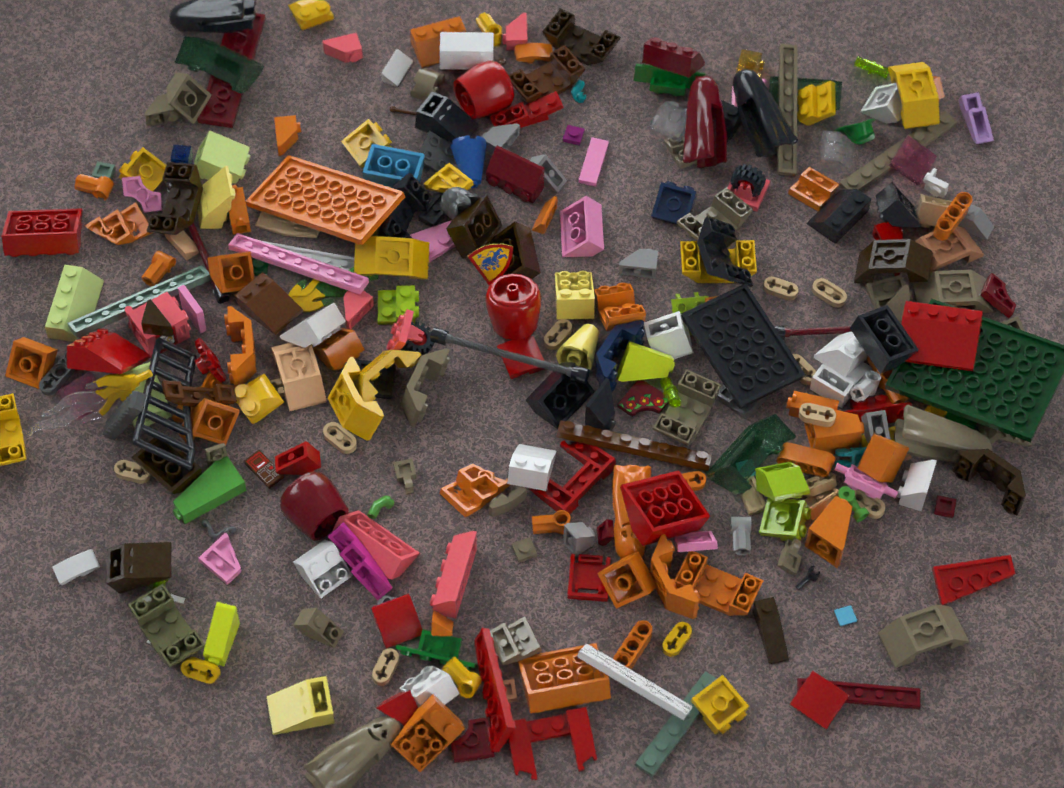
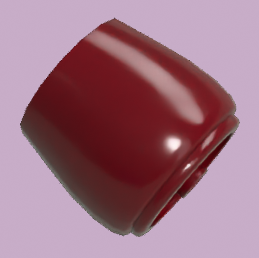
[280,472,349,541]

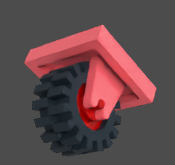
[728,164,770,212]
[386,309,434,359]

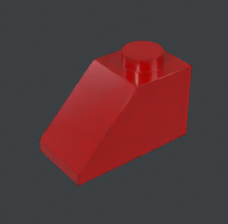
[275,441,321,475]

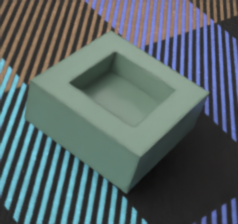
[92,161,116,180]

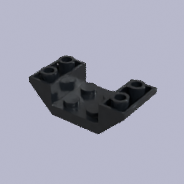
[380,173,432,239]
[697,216,753,287]

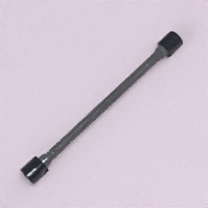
[430,327,590,384]

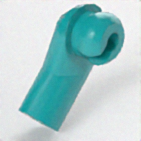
[571,80,586,103]

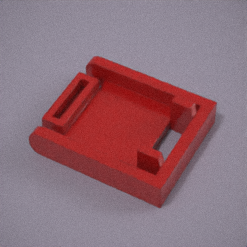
[567,554,611,602]

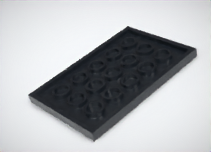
[681,283,805,409]

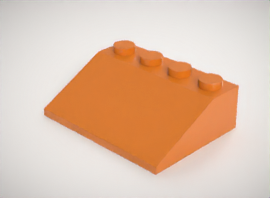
[518,643,611,714]

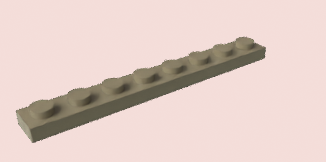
[777,44,798,176]
[839,111,957,191]

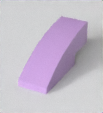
[958,93,994,144]

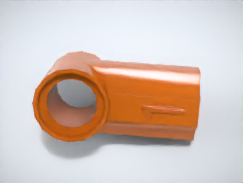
[74,174,114,200]
[141,250,176,287]
[532,510,571,535]

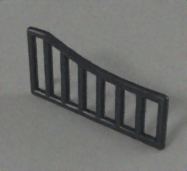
[132,338,197,470]

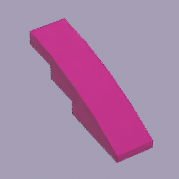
[328,522,393,600]

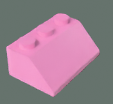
[560,196,604,257]

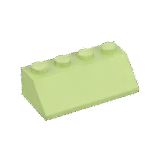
[45,265,104,342]

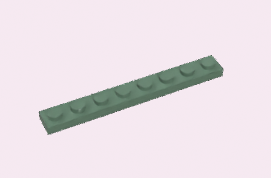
[67,265,211,338]

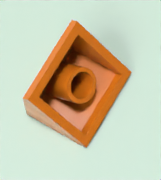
[191,398,240,446]
[857,433,909,482]

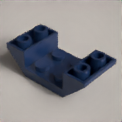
[595,320,645,392]

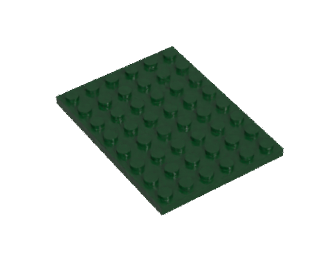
[885,298,1064,443]

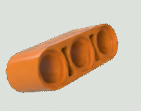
[933,192,973,241]
[776,442,836,477]
[613,620,652,670]

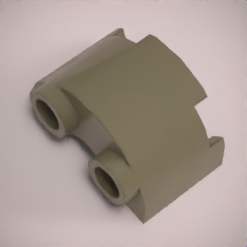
[410,68,445,101]

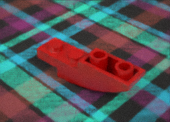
[490,91,564,128]

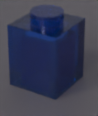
[170,144,193,164]

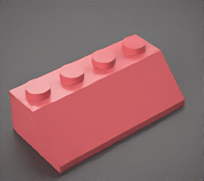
[332,510,420,580]
[430,531,477,619]

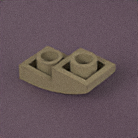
[664,134,697,169]
[205,443,227,465]
[489,486,527,517]

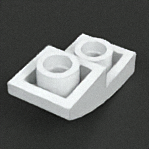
[52,549,100,585]

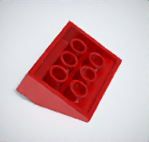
[1,208,82,257]
[901,301,983,371]
[67,329,151,374]
[620,470,710,546]

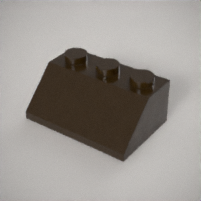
[490,221,541,279]
[131,438,202,494]

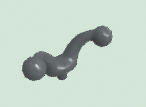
[202,519,236,543]

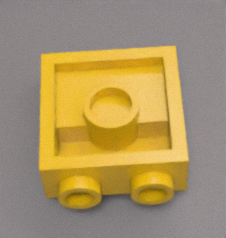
[797,81,836,126]
[341,119,392,168]
[119,147,166,192]
[691,675,749,735]

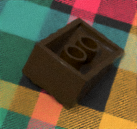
[446,195,502,259]

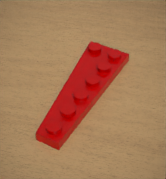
[474,628,515,752]

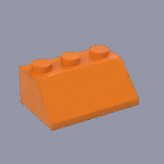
[410,16,466,68]

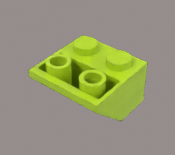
[755,462,810,502]

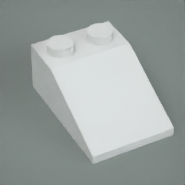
[507,444,557,491]

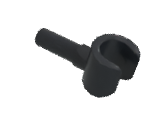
[795,566,820,590]

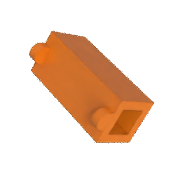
[228,185,251,235]
[786,391,839,418]

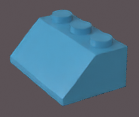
[362,144,425,187]

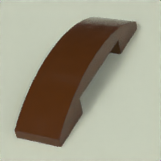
[161,380,237,407]

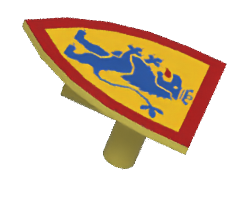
[467,244,513,285]

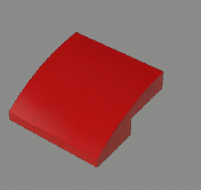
[497,336,545,380]
[371,593,422,649]
[790,670,849,730]

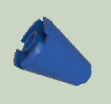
[451,135,487,188]

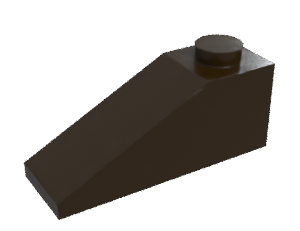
[752,597,789,664]

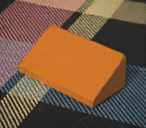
[532,196,558,234]
[432,610,454,636]

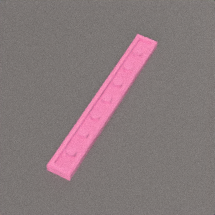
[228,233,369,294]

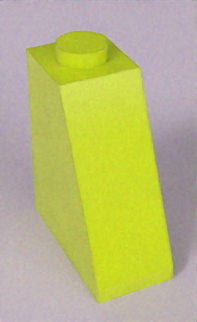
[616,341,675,382]
[203,602,240,666]

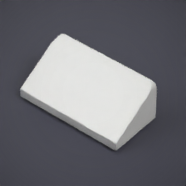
[381,49,413,87]

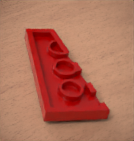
[932,555,1015,605]

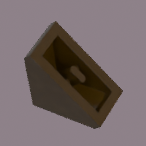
[141,299,173,337]

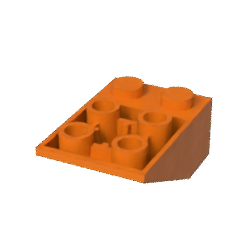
[391,694,465,772]

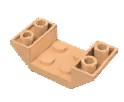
[271,343,327,412]

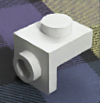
[923,168,949,198]

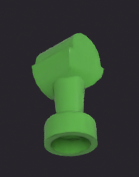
[838,486,870,523]

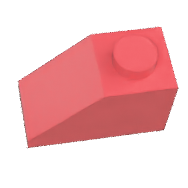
[502,13,527,51]
[323,33,363,63]
[344,290,374,330]

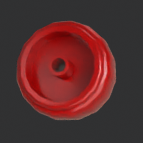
[453,60,514,119]
[485,274,541,340]

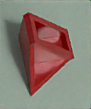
[376,690,419,726]

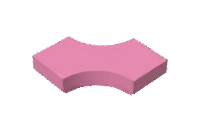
[122,176,163,213]

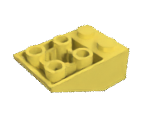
[197,166,235,229]
[555,271,595,319]
[267,676,335,735]

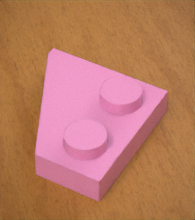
[198,532,242,585]

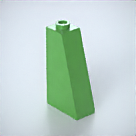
[172,456,246,524]

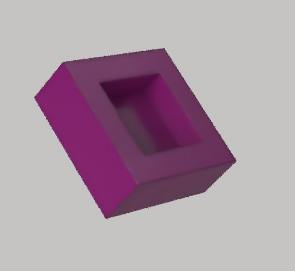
[563,125,585,146]

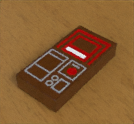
[244,450,284,489]

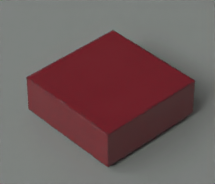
[934,495,957,518]
[597,519,614,546]

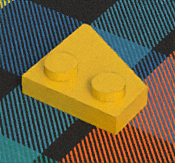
[423,163,474,193]

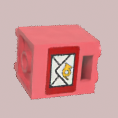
[125,292,191,358]

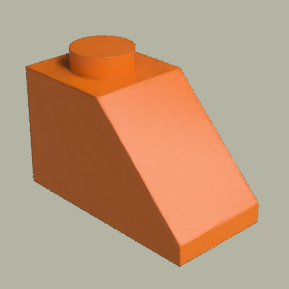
[274,115,301,156]

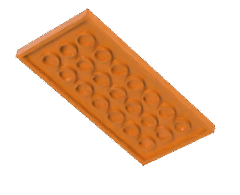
[246,155,405,245]

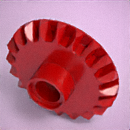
[194,338,227,382]

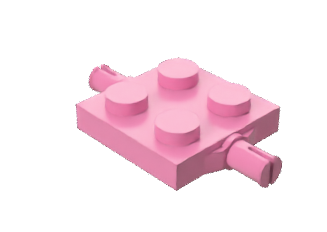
[834,463,898,499]

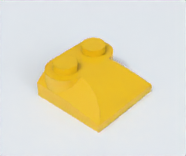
[288,0,334,30]
[234,373,284,424]

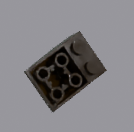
[106,542,172,594]

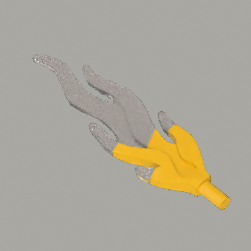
[26,369,153,438]

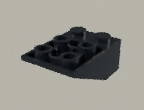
[415,92,479,142]

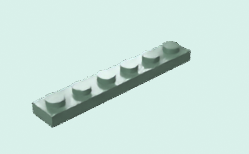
[635,671,717,777]

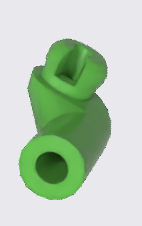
[367,496,394,519]

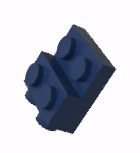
[651,181,697,225]

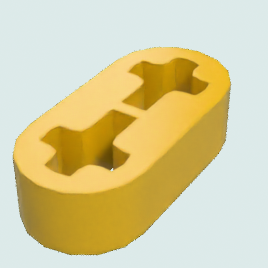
[662,622,692,657]
[181,657,220,684]

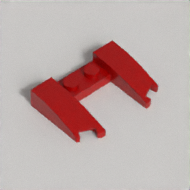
[528,440,616,514]
[508,707,597,780]

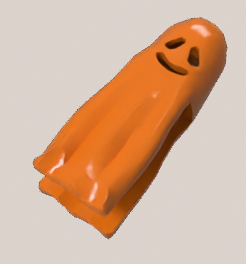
[612,465,651,559]

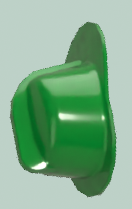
[834,118,875,144]

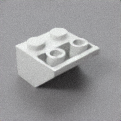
[644,311,693,359]
[293,540,353,598]
[399,665,460,707]

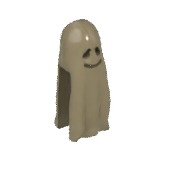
[894,405,992,462]
[304,715,401,788]

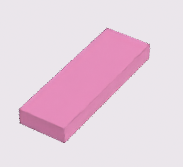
[578,138,609,187]

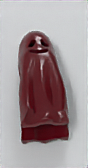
[683,76,727,169]

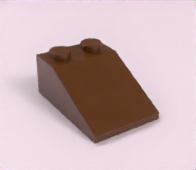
[234,272,303,335]

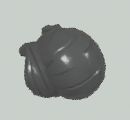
[440,187,480,220]

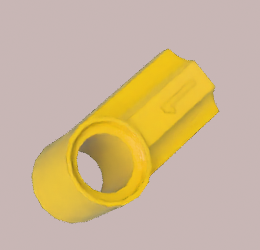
[476,12,502,47]
[442,657,482,698]

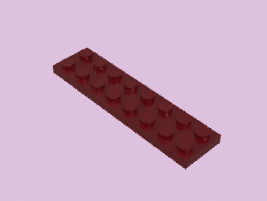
[197,13,266,128]

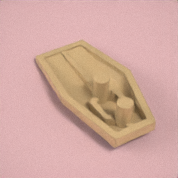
[255,211,320,238]

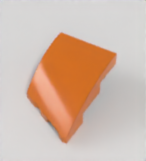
[85,202,152,245]
[439,464,511,517]

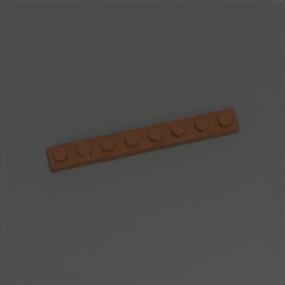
[556,420,712,471]

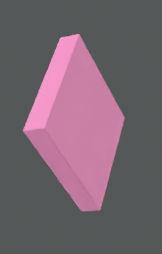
[178,285,207,334]
[673,531,718,552]

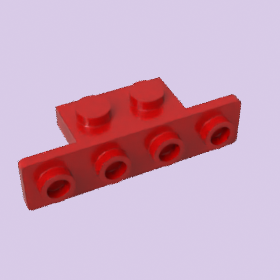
[843,395,912,423]

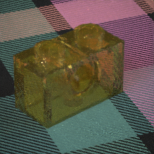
[736,49,765,78]

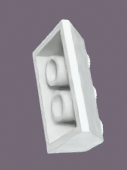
[440,32,493,69]
[280,303,346,348]
[813,332,868,377]

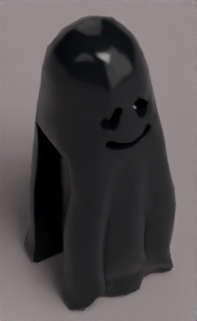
[169,0,257,33]
[733,69,798,157]

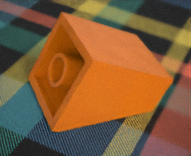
[804,409,864,454]
[805,496,852,568]

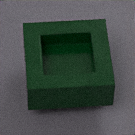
[251,257,269,276]

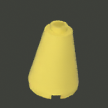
[556,324,599,370]

